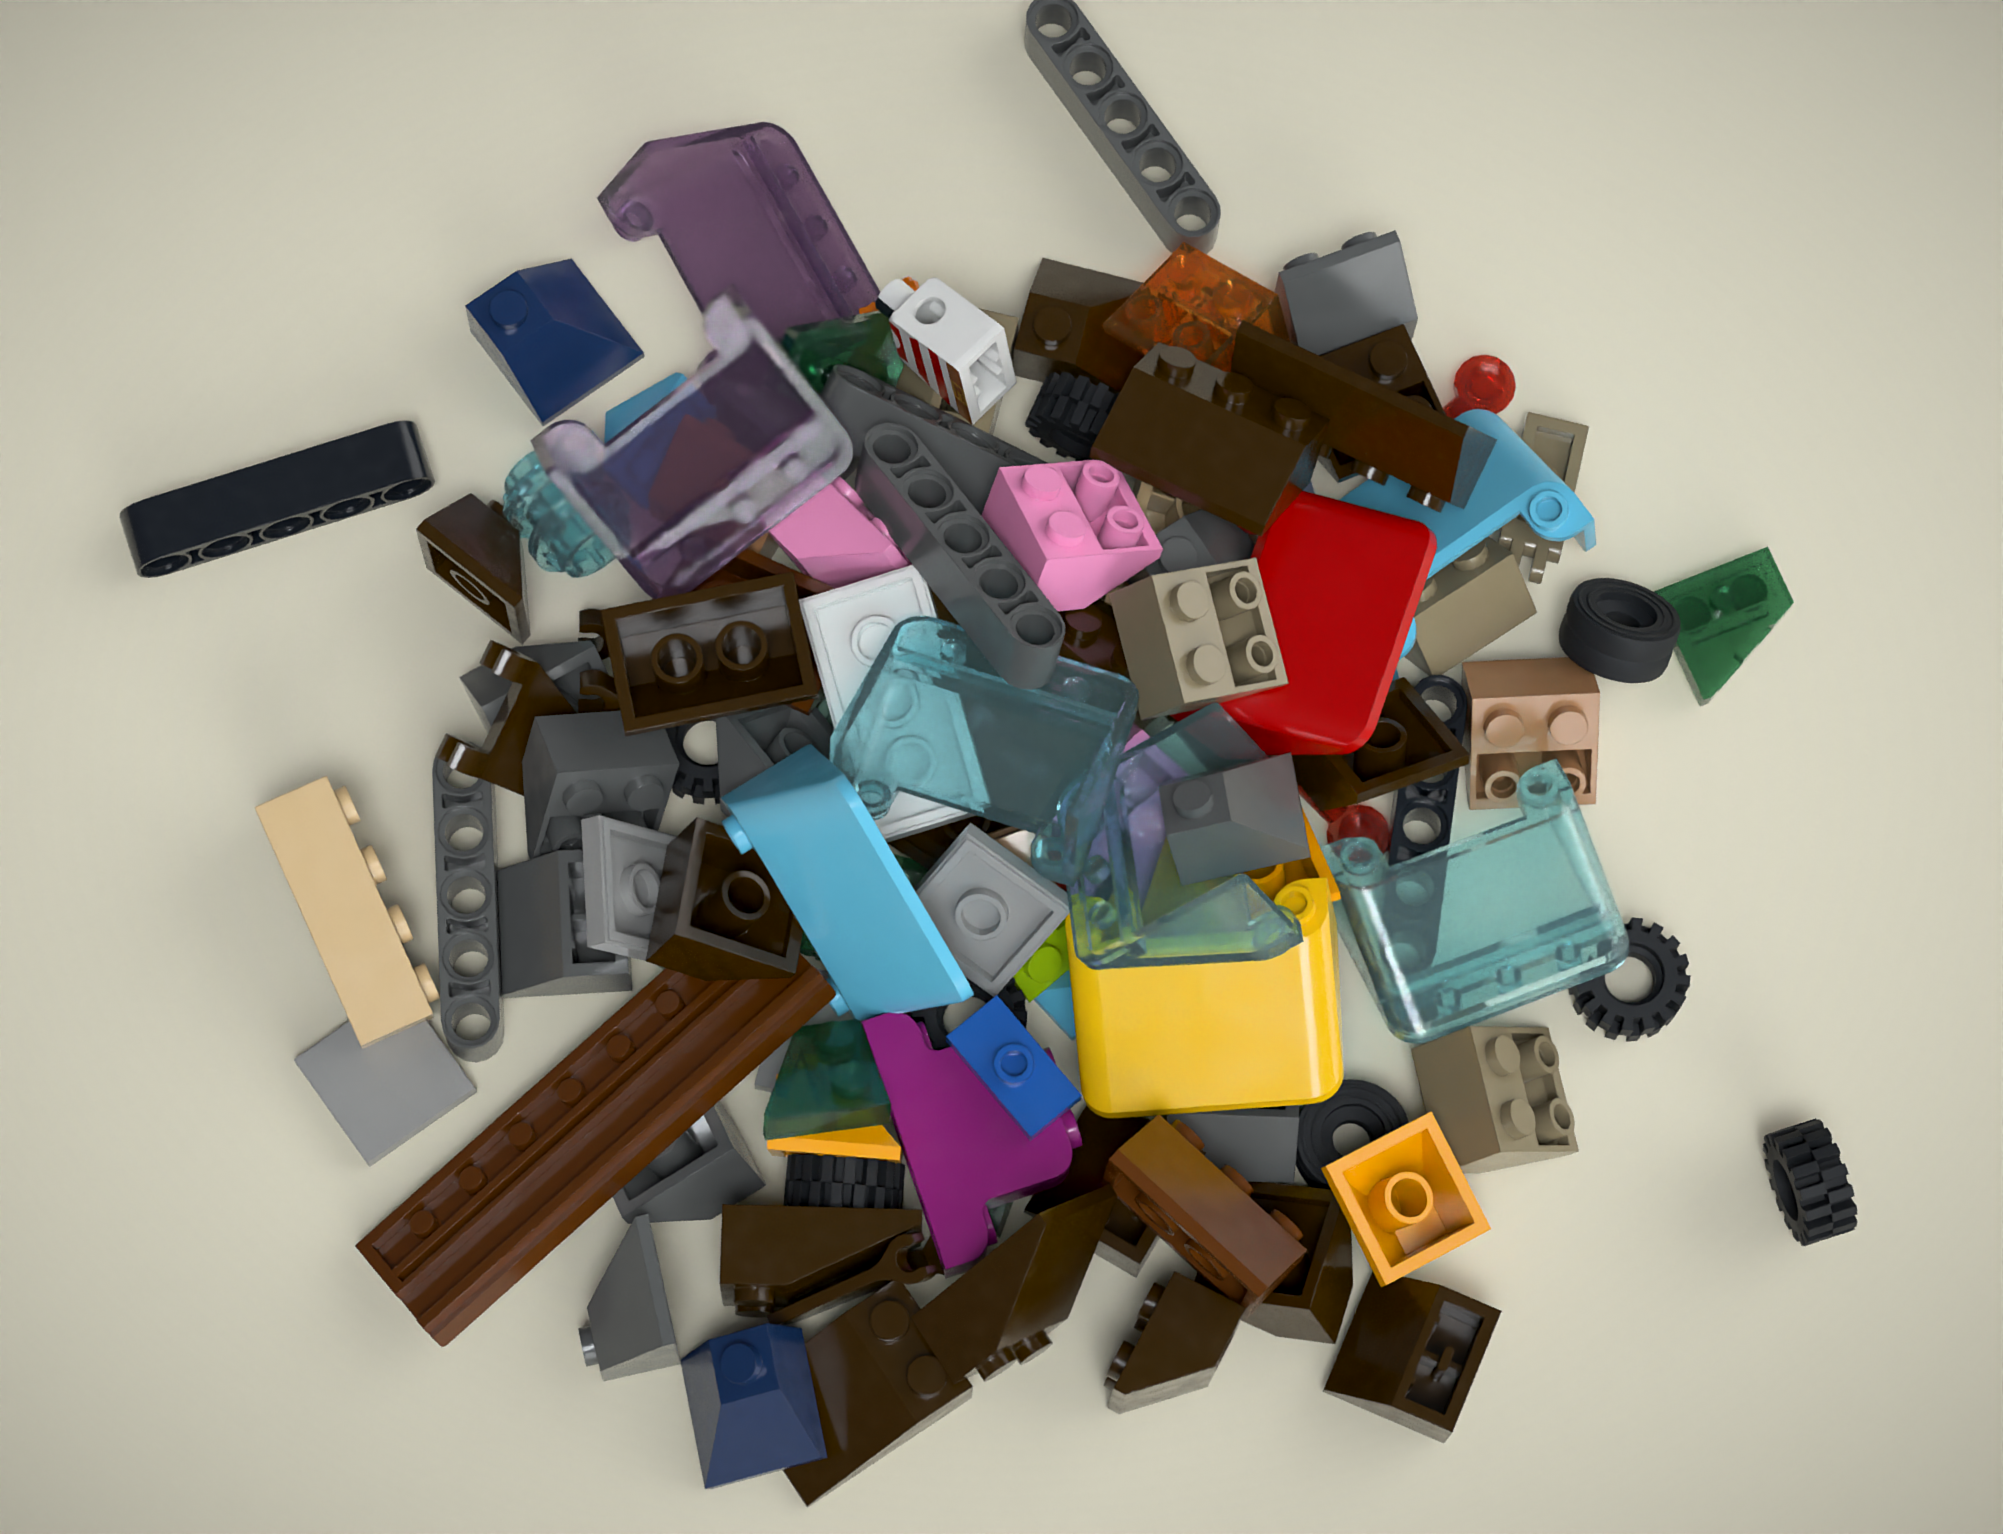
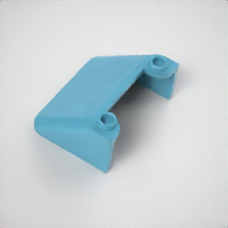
[1340,409,1596,681]
[721,744,974,1022]

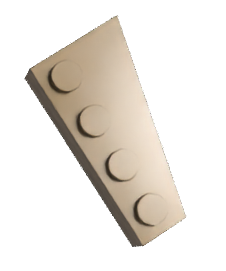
[254,776,440,1049]

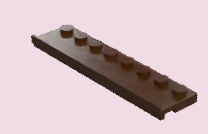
[355,952,836,1347]

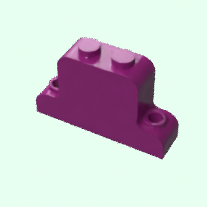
[862,1013,1083,1279]

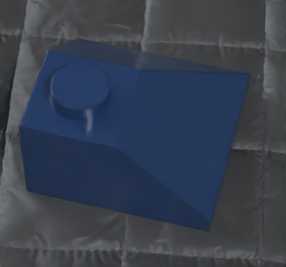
[465,259,644,426]
[680,1323,827,1489]

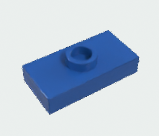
[946,995,1082,1141]

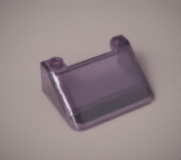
[597,122,880,406]
[530,283,853,599]

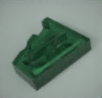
[765,311,905,405]
[1654,547,1794,707]
[763,1019,891,1141]

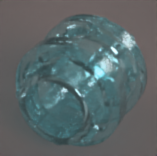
[502,443,631,578]

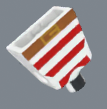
[875,278,1017,425]

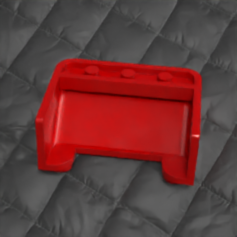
[1170,491,1437,755]

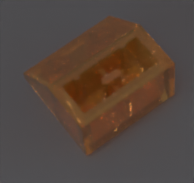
[1103,242,1290,372]

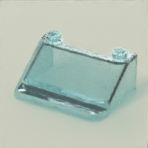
[830,616,1139,887]
[1057,702,1304,970]
[1320,759,1629,1044]

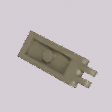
[1498,412,1589,584]

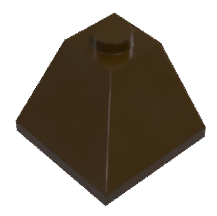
[1013,258,1163,394]
[416,493,531,645]
[1292,677,1470,811]
[1194,1182,1353,1344]

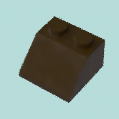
[646,817,803,981]

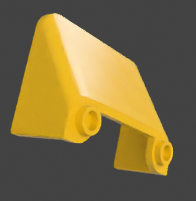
[1065,877,1344,1118]

